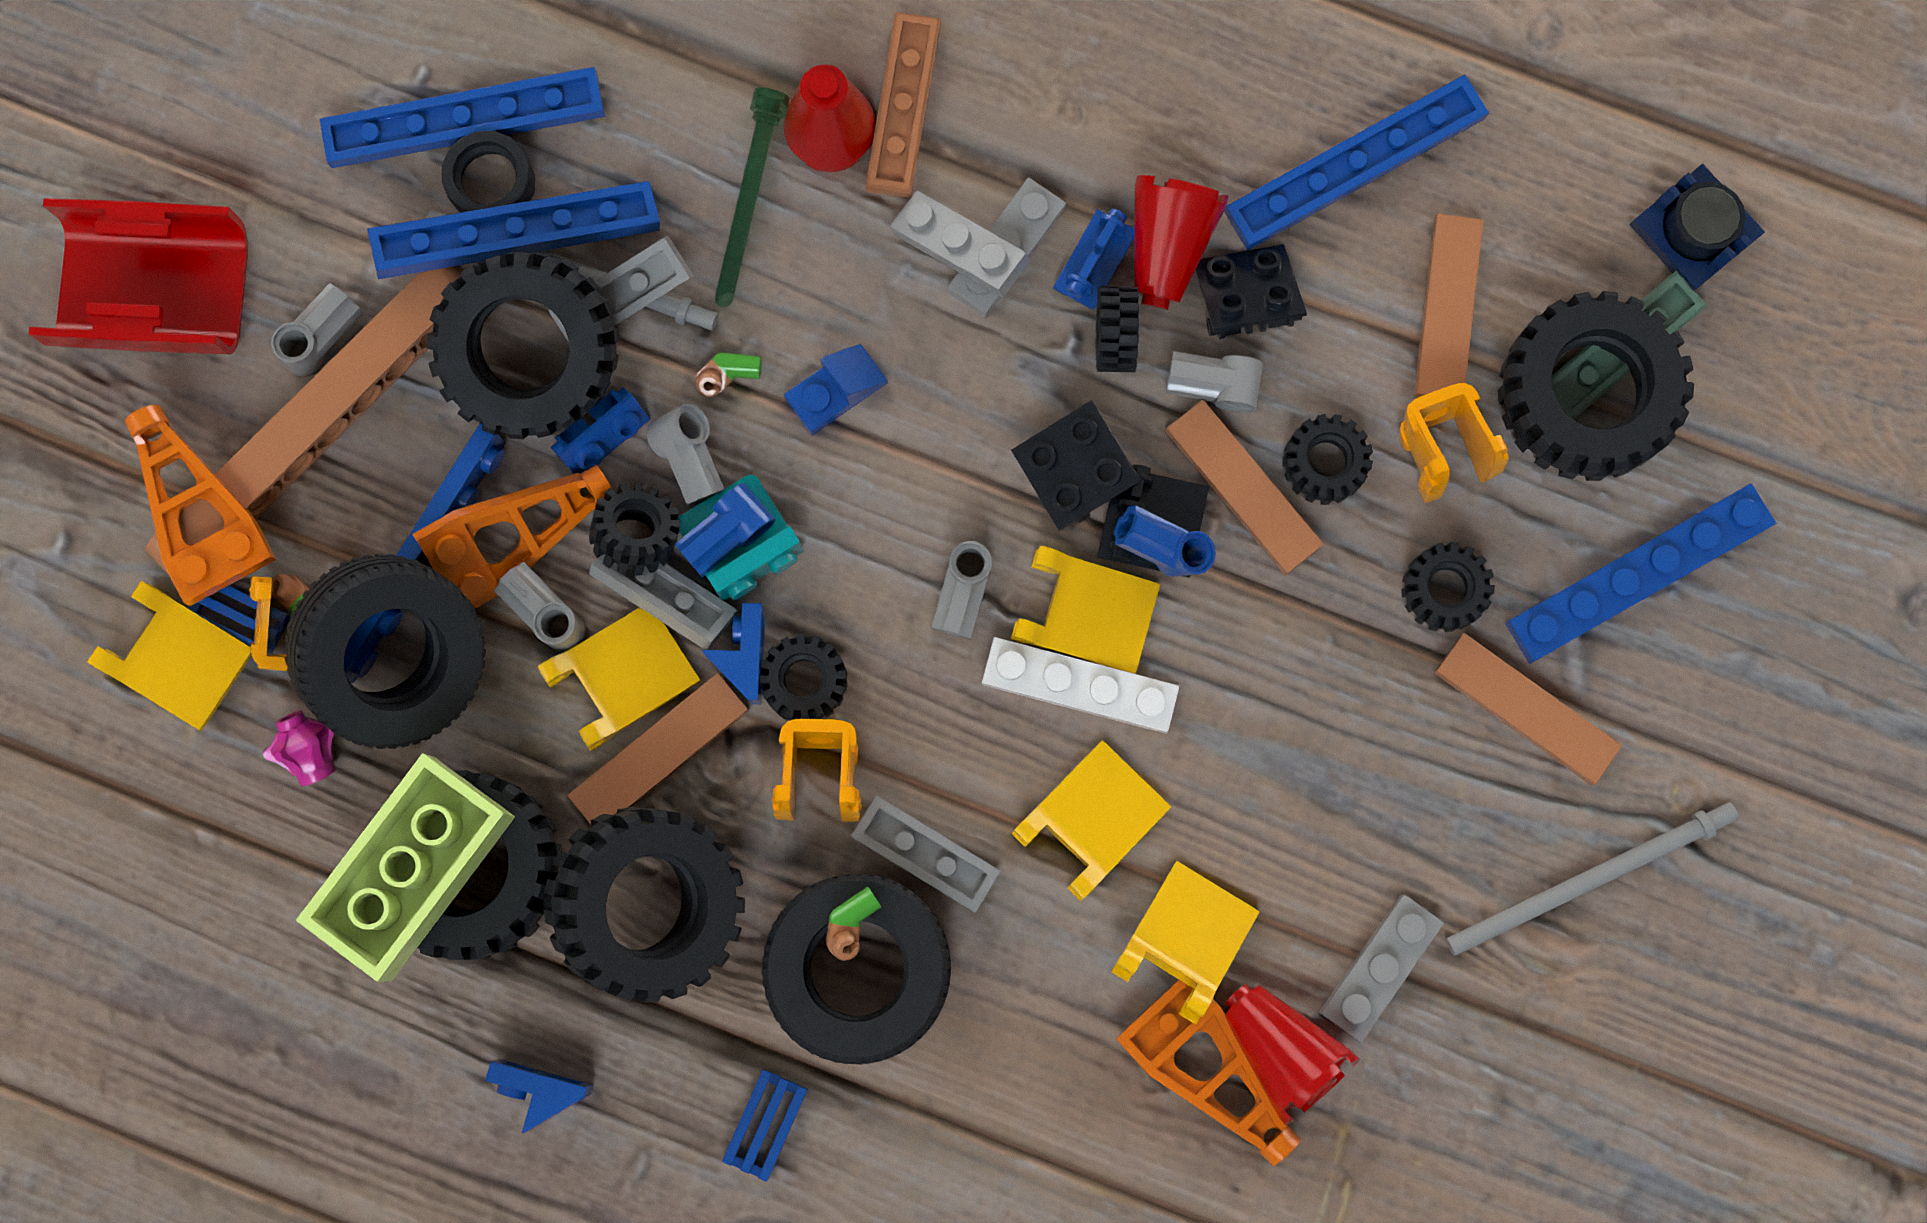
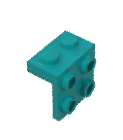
[677,475,804,601]

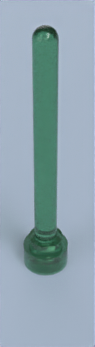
[715,87,790,308]

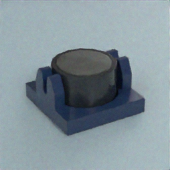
[1629,163,1765,291]

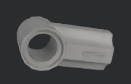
[271,283,363,377]
[1166,351,1264,413]
[647,404,724,505]
[931,541,992,640]
[494,562,586,652]

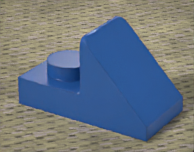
[783,344,888,436]
[702,603,765,705]
[485,1059,594,1133]

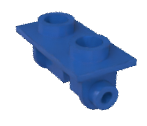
[1053,208,1134,311]
[551,387,650,474]

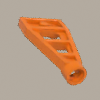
[124,405,277,606]
[413,465,611,609]
[1115,979,1301,1167]

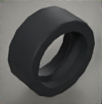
[442,131,535,213]

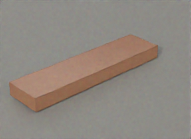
[865,12,941,198]
[1414,213,1484,398]
[1165,400,1324,576]
[1434,633,1623,785]
[567,673,749,825]

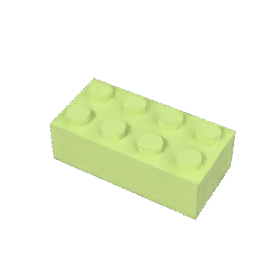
[296,753,515,982]

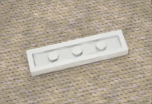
[982,637,1179,734]

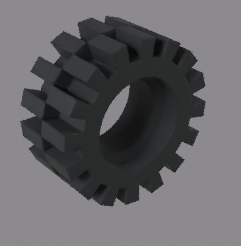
[1095,286,1139,373]
[1282,414,1373,505]
[589,483,680,576]
[1401,542,1495,632]
[759,634,848,720]

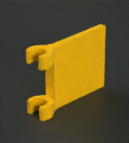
[1010,545,1161,674]
[87,581,252,731]
[538,607,701,752]
[1011,740,1171,902]
[1111,861,1260,1024]

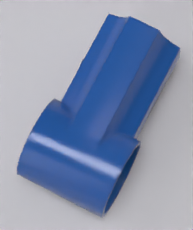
[674,483,776,578]
[1113,506,1216,577]

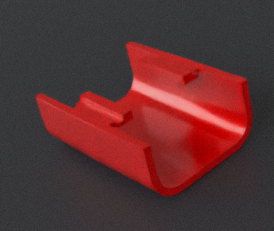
[28,198,248,355]

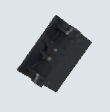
[1195,244,1307,339]
[1011,400,1141,531]
[1097,464,1210,578]

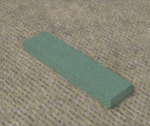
[1552,271,1708,419]

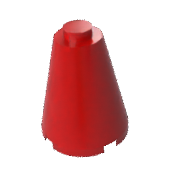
[784,64,876,172]
[1134,175,1229,310]
[1225,984,1360,1125]

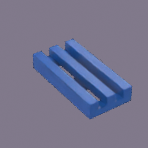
[188,586,290,653]
[722,1069,808,1182]

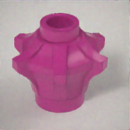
[262,710,337,786]

